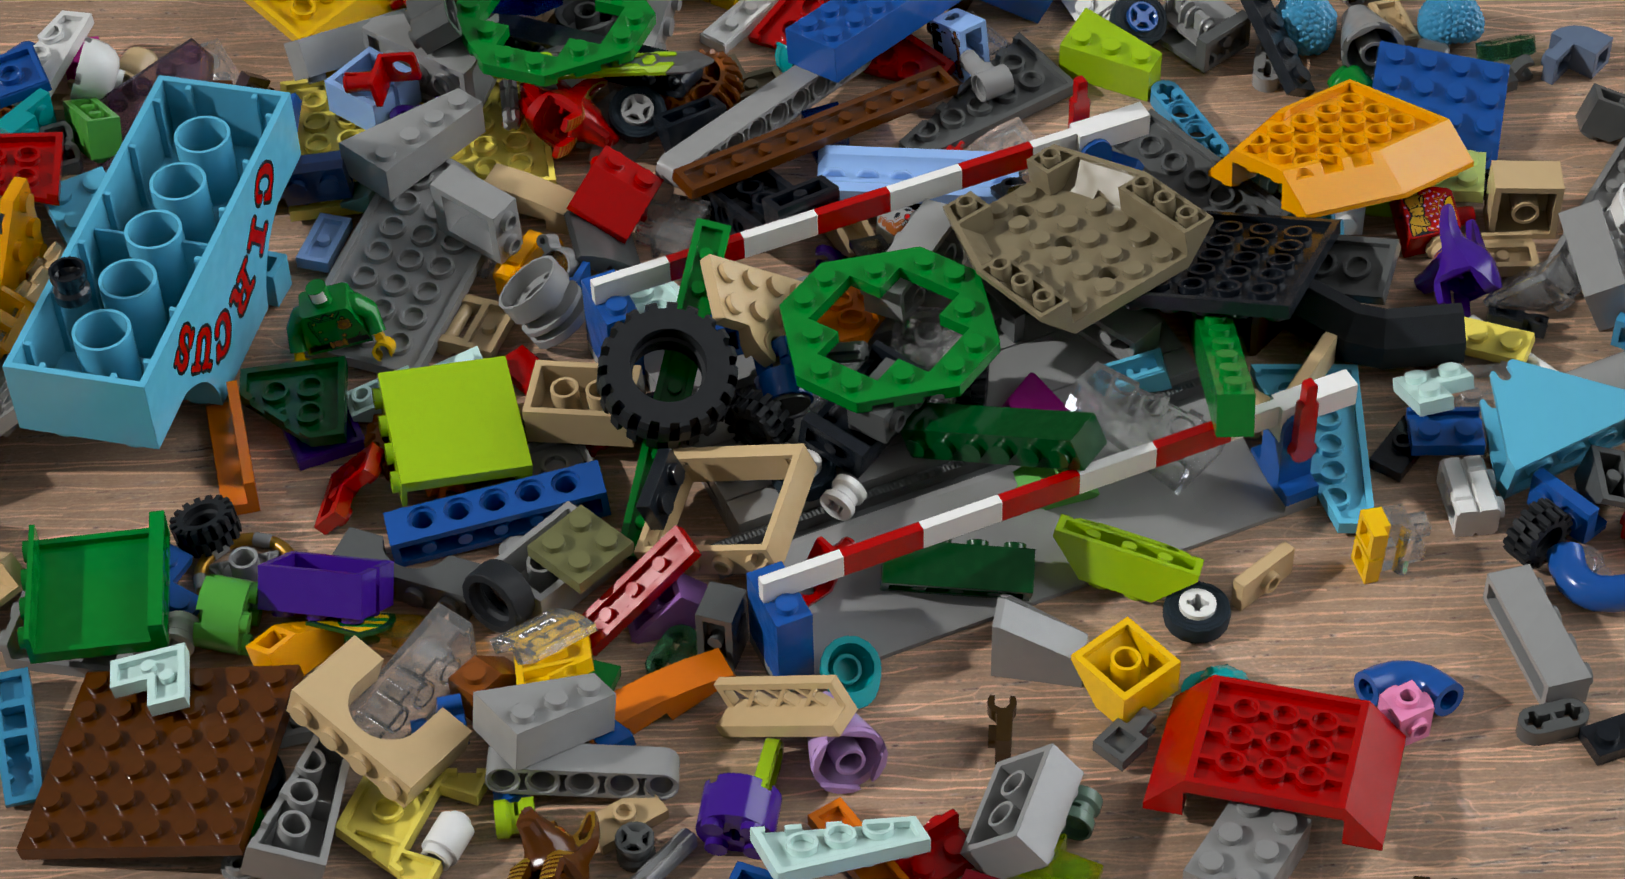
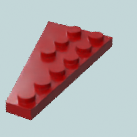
[0,132,64,206]

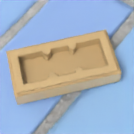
[1368,0,1421,47]
[1231,541,1295,612]
[581,794,669,855]

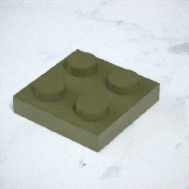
[527,505,634,594]

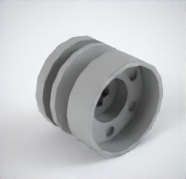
[498,256,585,349]

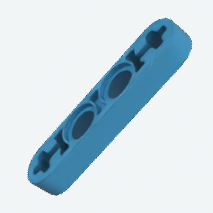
[1150,80,1229,159]

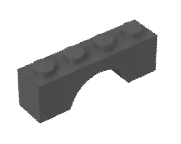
[332,527,481,621]

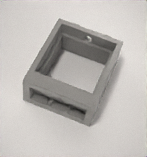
[430,163,523,265]

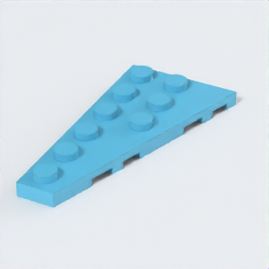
[1250,364,1374,533]

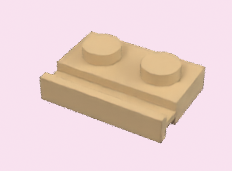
[1463,231,1540,277]

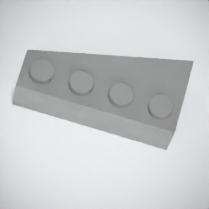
[860,198,967,322]
[239,734,350,879]

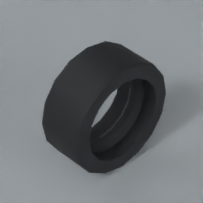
[462,559,535,634]

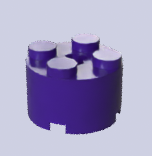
[695,773,782,860]

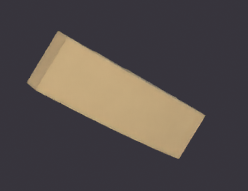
[485,163,575,236]

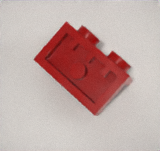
[894,809,975,879]

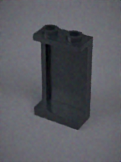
[798,340,931,478]

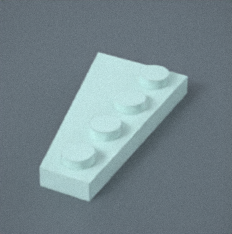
[750,816,931,879]

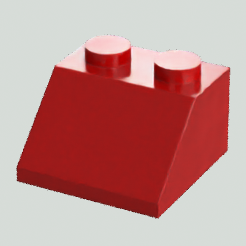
[566,145,664,244]

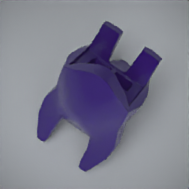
[1414,204,1503,318]

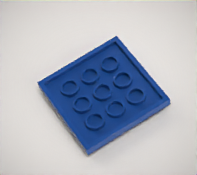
[1372,41,1510,170]

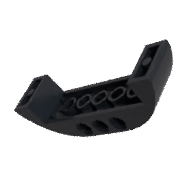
[653,94,840,253]

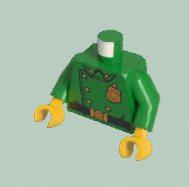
[286,279,396,362]

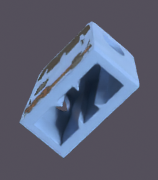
[926,8,990,83]

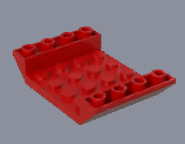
[1143,675,1406,851]

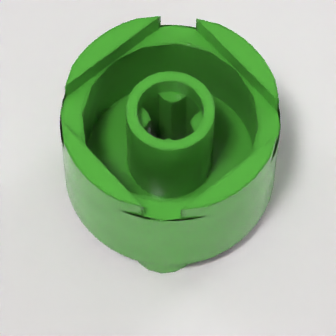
[193,574,263,656]

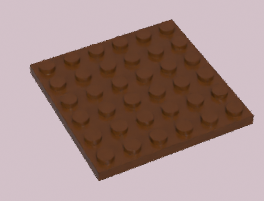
[16,665,304,860]

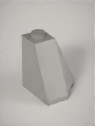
[991,594,1088,688]

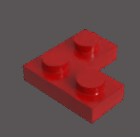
[314,442,384,535]

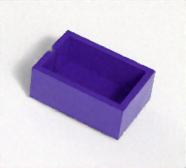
[258,551,394,624]

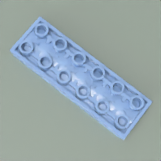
[817,145,1019,204]

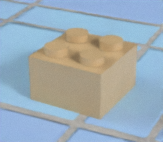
[1483,160,1565,239]

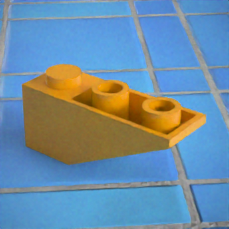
[245,620,344,676]

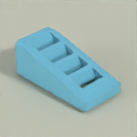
[1092,348,1172,397]

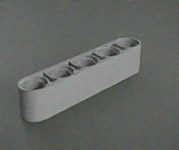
[485,744,680,800]

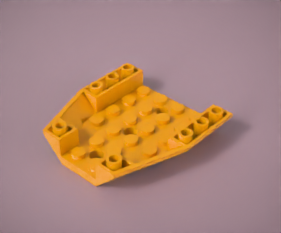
[1208,79,1474,218]

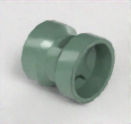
[1061,785,1103,841]

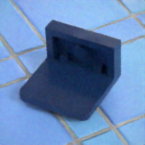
[283,150,355,206]

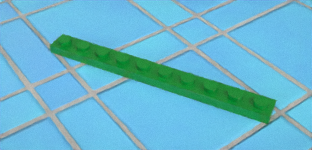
[621,218,732,561]

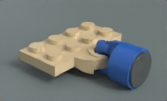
[699,254,814,416]

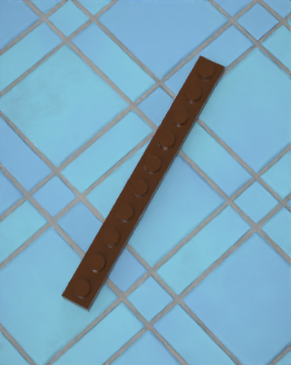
[672,65,959,200]

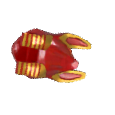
[525,78,620,159]

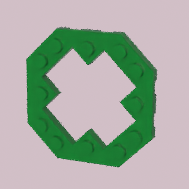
[456,0,656,87]
[779,246,1001,414]

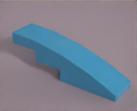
[0,667,44,808]

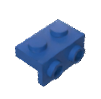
[1527,467,1607,545]

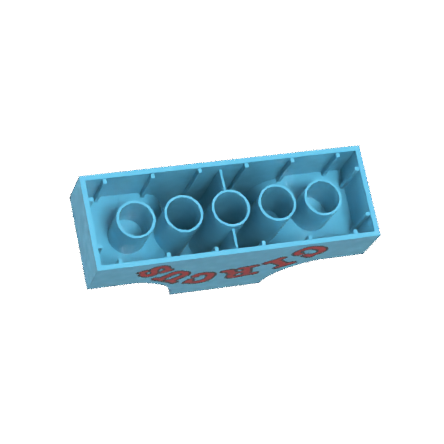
[2,75,301,449]

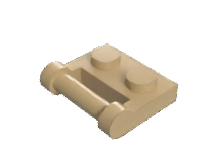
[436,294,515,359]

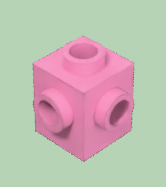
[1377,680,1435,746]

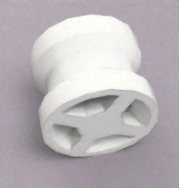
[820,474,867,521]
[169,610,199,655]

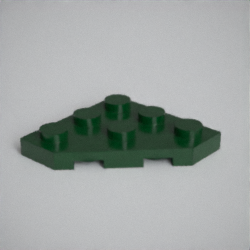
[239,355,348,447]

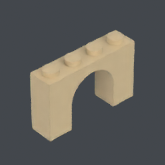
[286,635,472,808]

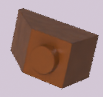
[448,655,516,721]

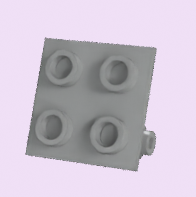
[1163,0,1237,46]

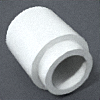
[421,810,475,871]

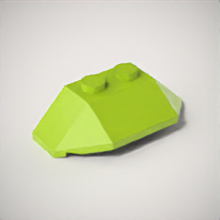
[1053,514,1204,603]

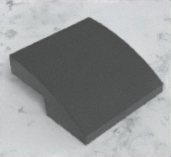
[564,210,641,274]

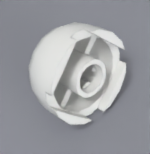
[70,36,125,102]

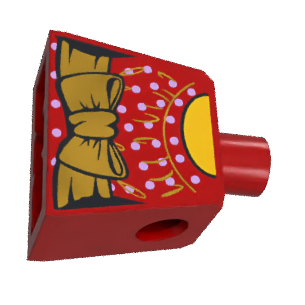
[1389,187,1476,258]

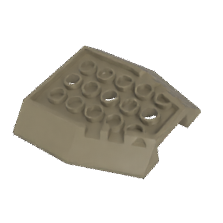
[943,144,1214,334]

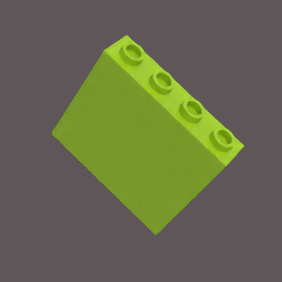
[372,356,533,507]

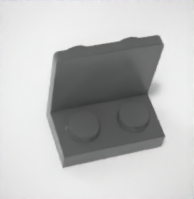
[1159,10,1251,73]

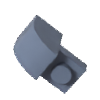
[1541,25,1613,85]

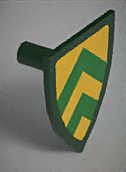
[305,613,396,645]

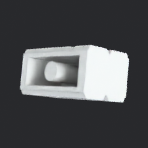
[1436,455,1505,537]

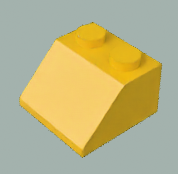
[1071,616,1181,723]

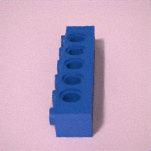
[383,460,611,567]

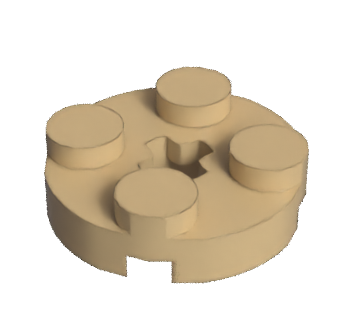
[14,242,65,304]

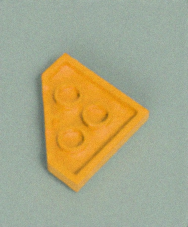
[0,176,48,291]

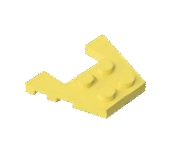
[335,768,488,879]

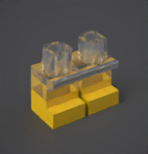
[1351,503,1431,584]

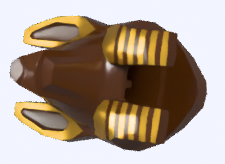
[507,806,600,879]

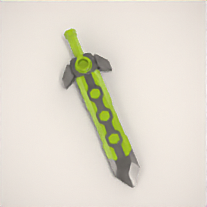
[492,45,714,91]

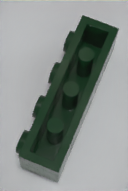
[880,539,1036,601]

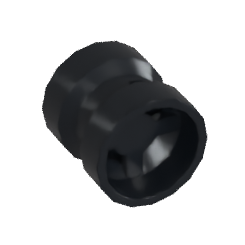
[48,256,92,309]

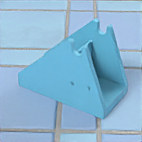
[1479,359,1625,499]

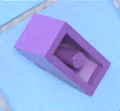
[628,573,707,644]

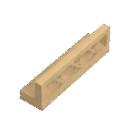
[714,675,858,737]

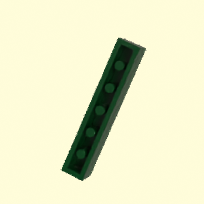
[900,402,1108,471]

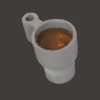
[536,233,581,277]

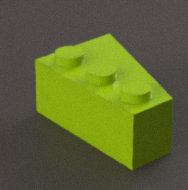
[1059,8,1162,102]

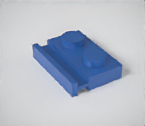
[1405,407,1486,456]

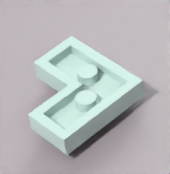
[1392,362,1474,417]
[110,642,190,717]

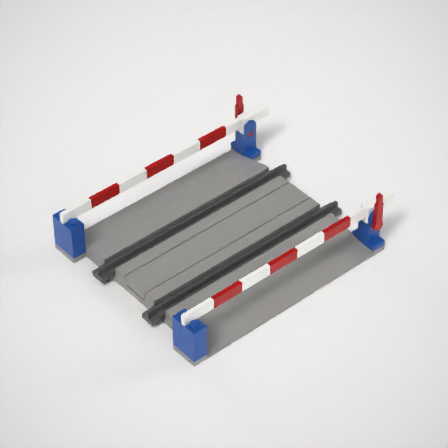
[581,75,1358,692]

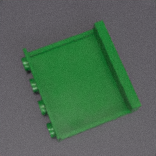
[17,510,170,664]

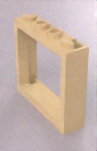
[634,443,817,576]

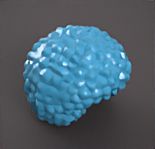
[1275,0,1338,56]
[1417,0,1485,45]

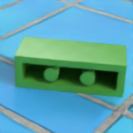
[63,97,122,163]

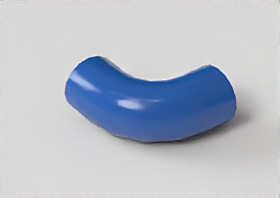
[1546,542,1625,613]
[1354,660,1464,717]

